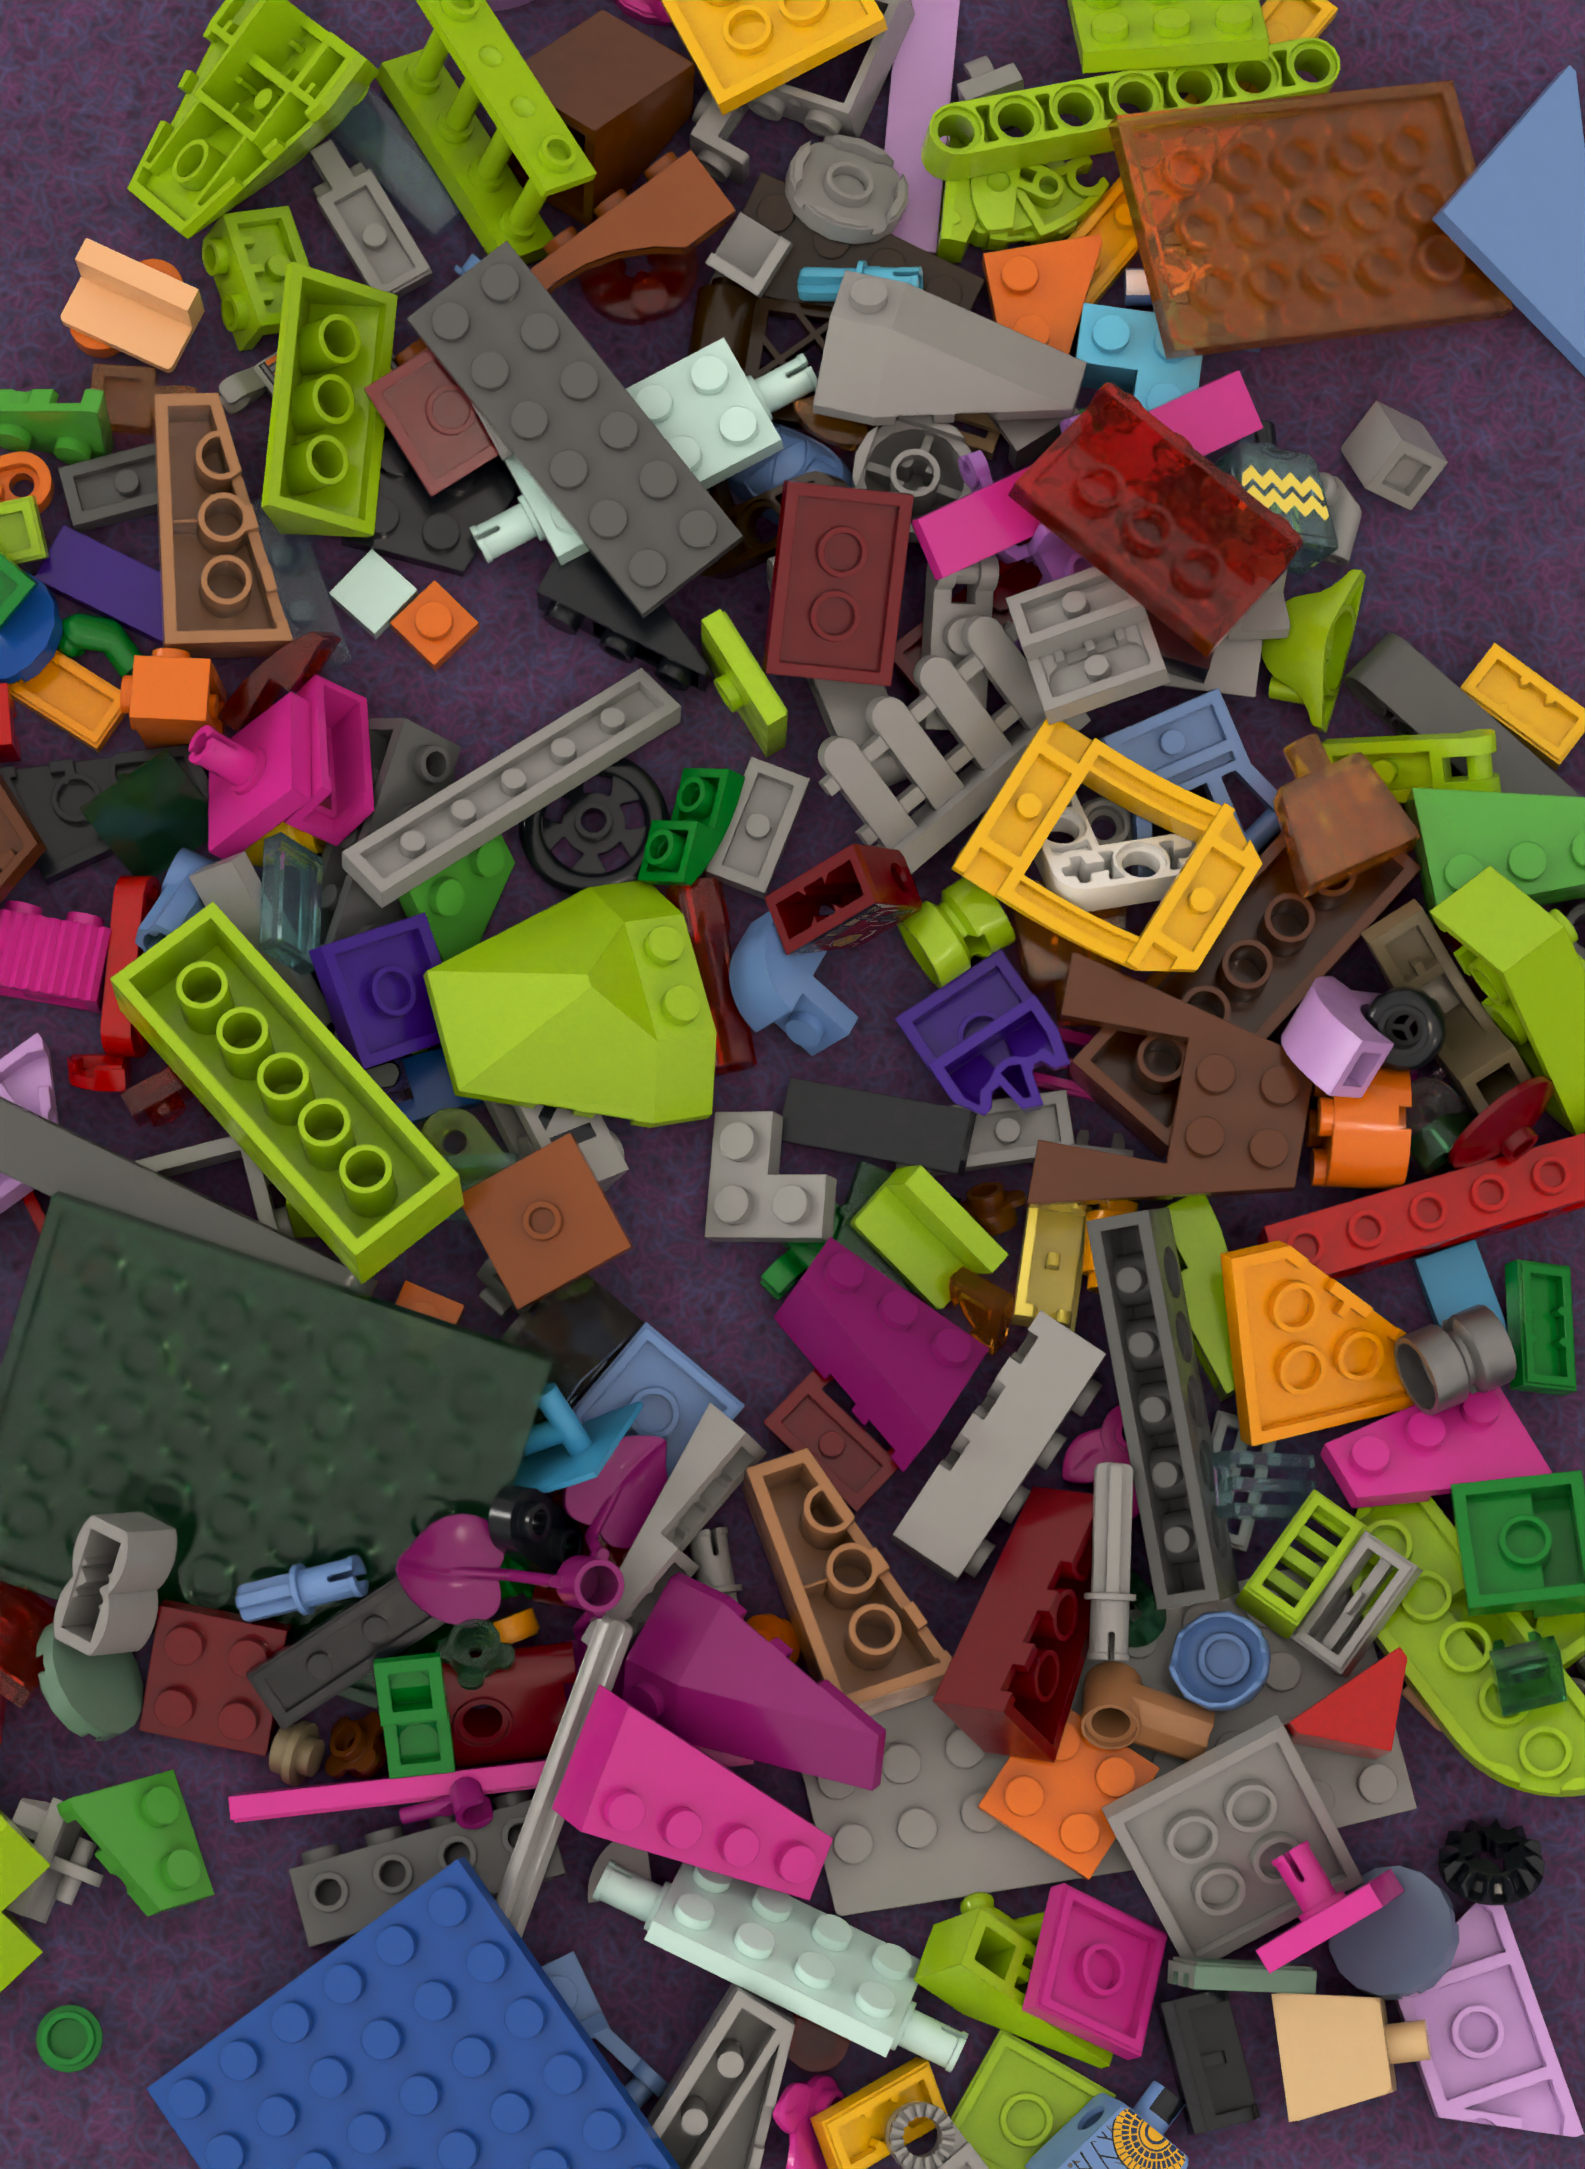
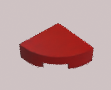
[67,1053,132,1092]

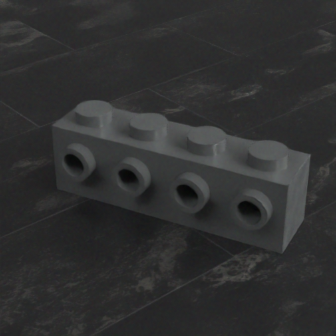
[294,718,461,965]
[288,1789,567,1949]

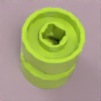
[897,877,1016,988]

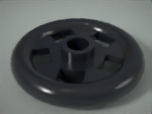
[518,758,669,895]

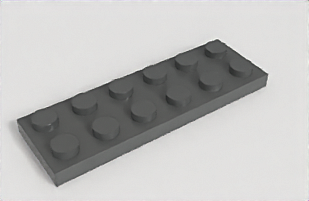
[407,241,743,618]

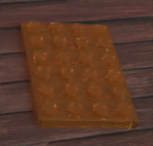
[1108,80,1513,359]

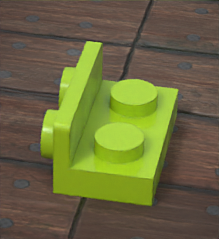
[202,206,310,351]

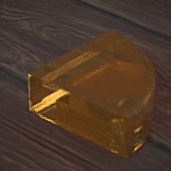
[793,395,868,451]
[949,1267,1015,1355]

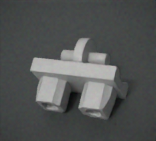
[6,1797,105,1924]

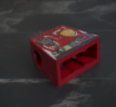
[764,844,922,955]

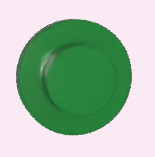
[36,2005,103,2072]

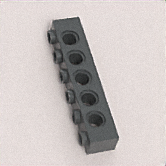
[1086,1208,1240,1610]

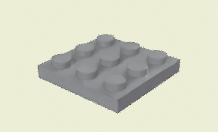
[1101,1715,1364,1959]

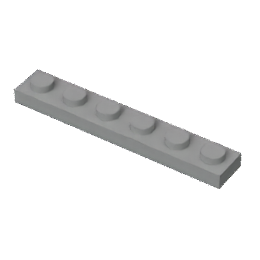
[342,668,681,908]

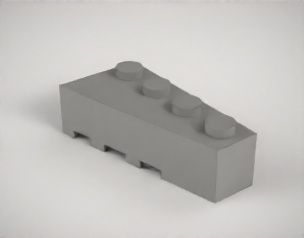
[891,1310,1106,1584]

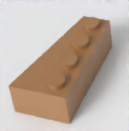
[153,393,293,658]
[742,1448,952,1716]

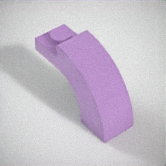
[1281,976,1394,1098]

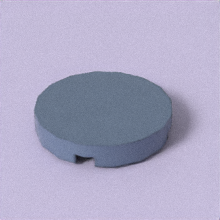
[1329,1866,1459,2001]

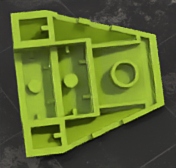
[127,0,380,239]
[423,881,717,1128]

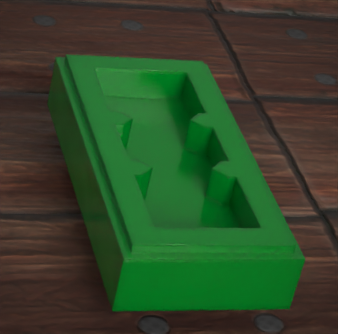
[1504,1259,1576,1396]

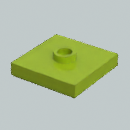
[701,609,788,758]

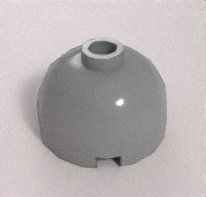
[852,415,972,544]

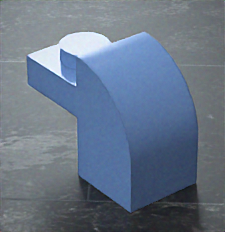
[729,911,859,1056]

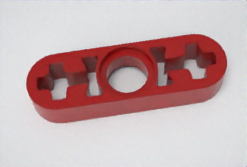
[100,876,162,1058]

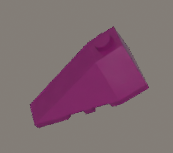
[622,1572,886,1791]

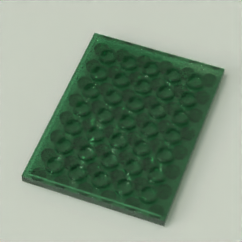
[0,1191,556,1710]

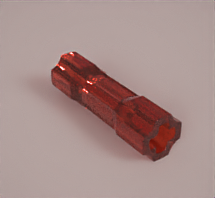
[665,877,757,1076]

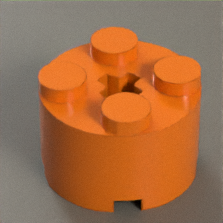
[1305,1065,1412,1189]

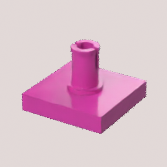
[188,691,312,859]
[1255,1840,1404,1974]

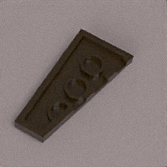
[708,172,985,311]

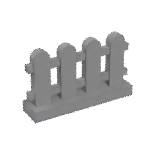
[818,615,1091,874]

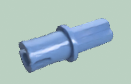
[235,1554,369,1622]

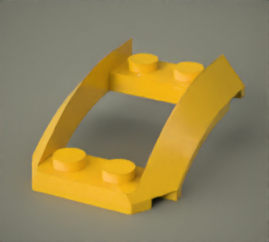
[951,718,1262,972]

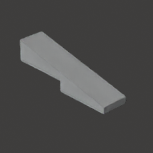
[581,1402,767,1655]

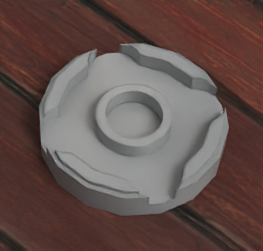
[785,134,908,244]

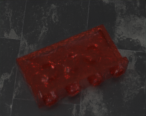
[1008,382,1303,658]

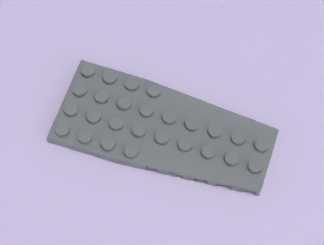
[801,1557,1417,1917]

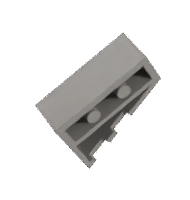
[647,1983,795,2169]

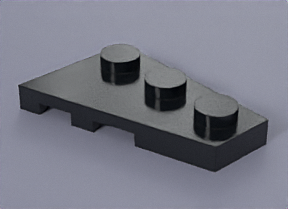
[0,744,209,885]

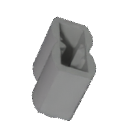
[54,1512,177,1656]

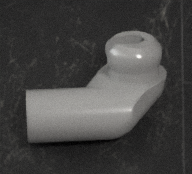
[1305,472,1362,566]

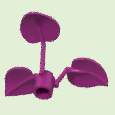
[396,1435,668,1705]

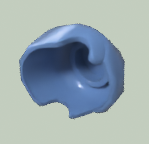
[1169,1610,1271,1711]

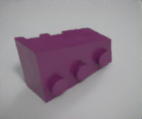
[773,1237,989,1473]

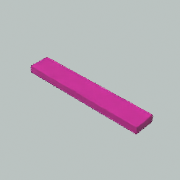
[911,370,1263,580]

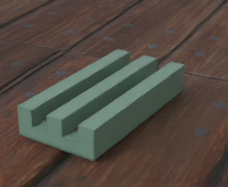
[1167,1957,1317,1994]

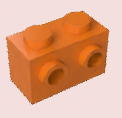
[120,648,227,749]

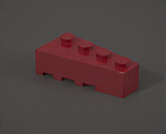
[933,1486,1094,1763]

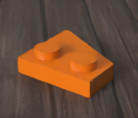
[982,234,1102,355]

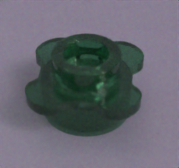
[436,1619,515,1690]

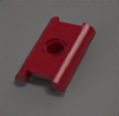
[442,1641,577,1768]

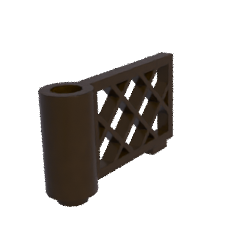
[687,277,883,437]

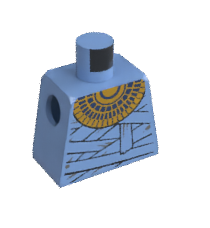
[1024,2081,1189,2169]

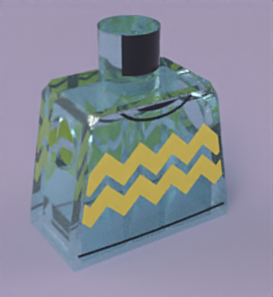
[1205,420,1338,574]

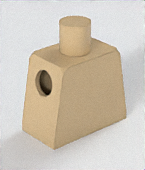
[1271,1993,1431,2122]

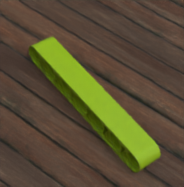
[921,38,1341,181]

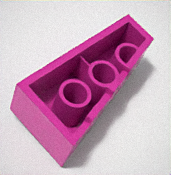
[552,1684,833,1901]

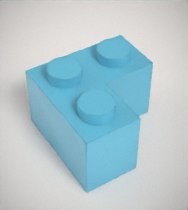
[1075,303,1207,420]

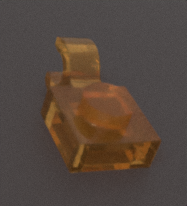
[91,363,197,435]

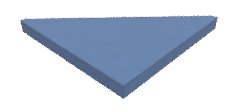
[1432,65,1585,377]

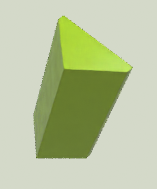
[261,262,398,538]

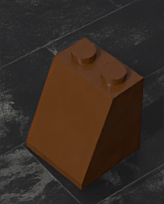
[507,9,695,226]

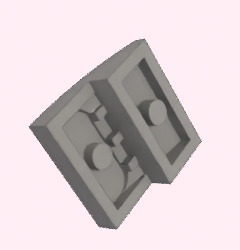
[1006,555,1171,725]

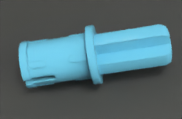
[797,260,924,302]

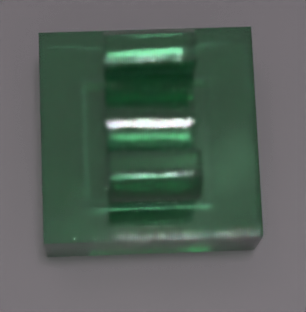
[1489,1631,1567,1717]

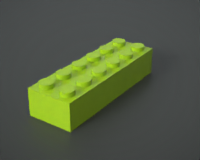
[110,902,464,1284]

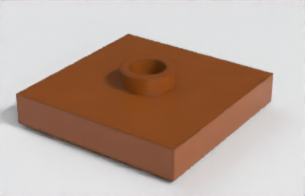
[462,1133,634,1311]

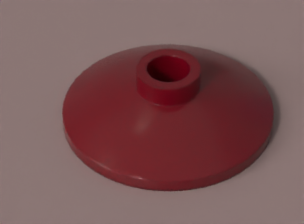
[1448,1076,1554,1170]

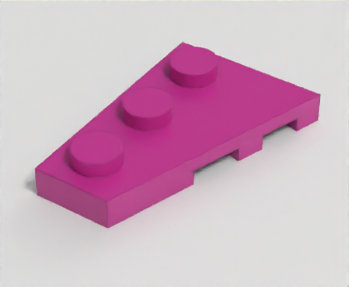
[1320,1387,1552,1509]

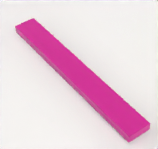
[228,1745,754,1823]

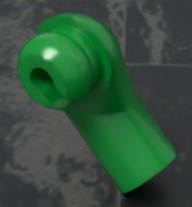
[57,613,144,678]

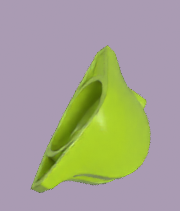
[1261,569,1366,733]

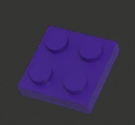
[308,912,442,1069]

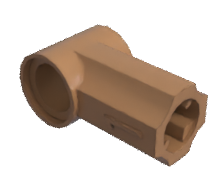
[1081,1661,1215,1762]

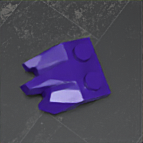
[895,949,1070,1116]

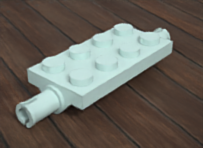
[469,337,818,566]
[592,1859,969,2073]

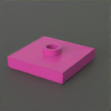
[1022,1883,1168,2060]

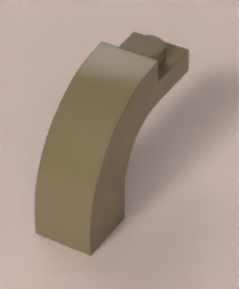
[1360,899,1532,1116]

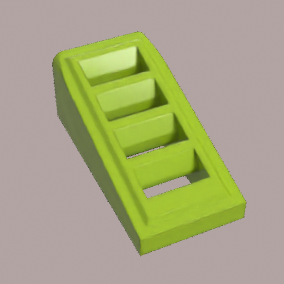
[1235,1489,1368,1639]

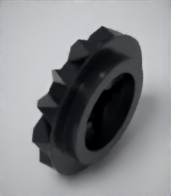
[1438,1817,1545,1905]

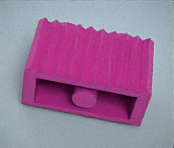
[0,900,112,1013]

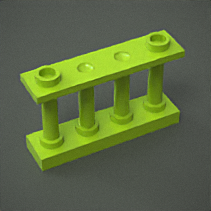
[375,0,597,265]

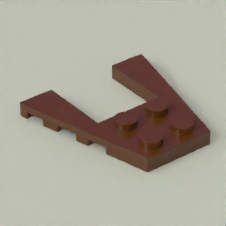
[1026,952,1313,1208]

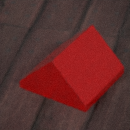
[1284,1647,1407,1760]

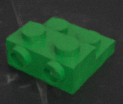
[1450,1470,1585,1618]

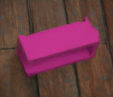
[284,674,374,846]

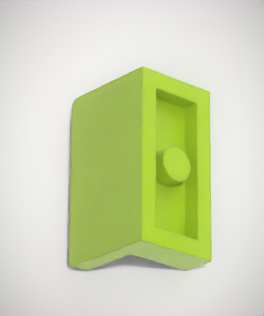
[851,1165,1009,1309]

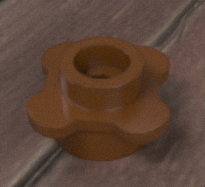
[959,1181,1026,1236]
[325,1712,387,1779]

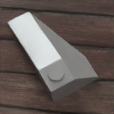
[813,270,1087,426]

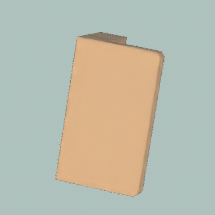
[61,238,205,373]

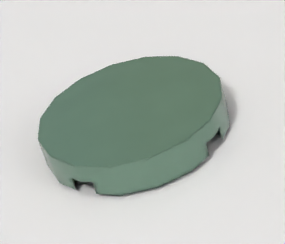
[36,1622,144,1742]

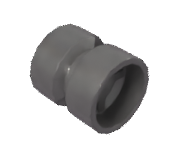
[1394,1304,1517,1416]

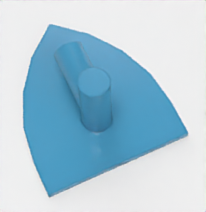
[499,1383,644,1493]

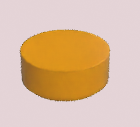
[471,1607,540,1653]

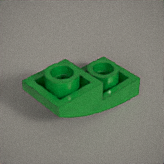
[638,768,745,886]

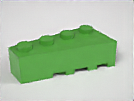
[1405,788,1585,926]

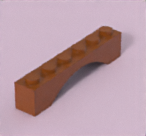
[393,149,736,367]

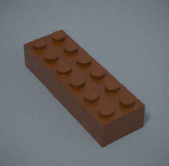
[1067,784,1422,1160]

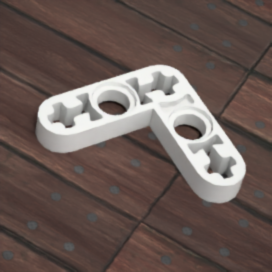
[1034,793,1197,912]

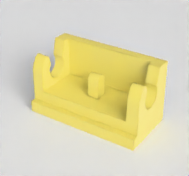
[1011,1203,1092,1332]

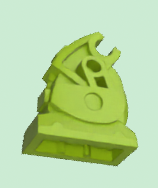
[936,136,1110,263]

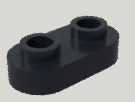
[488,1485,584,1574]

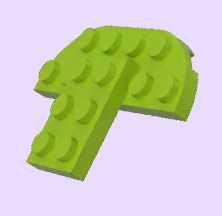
[1347,1496,1585,1797]

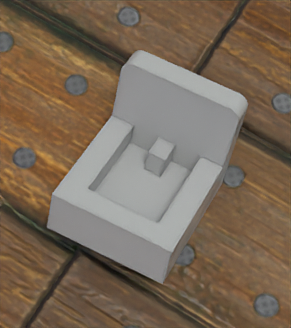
[690,90,749,185]

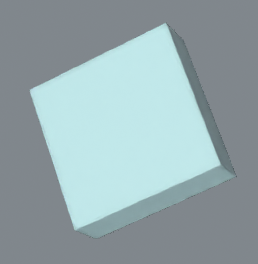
[329,549,418,640]

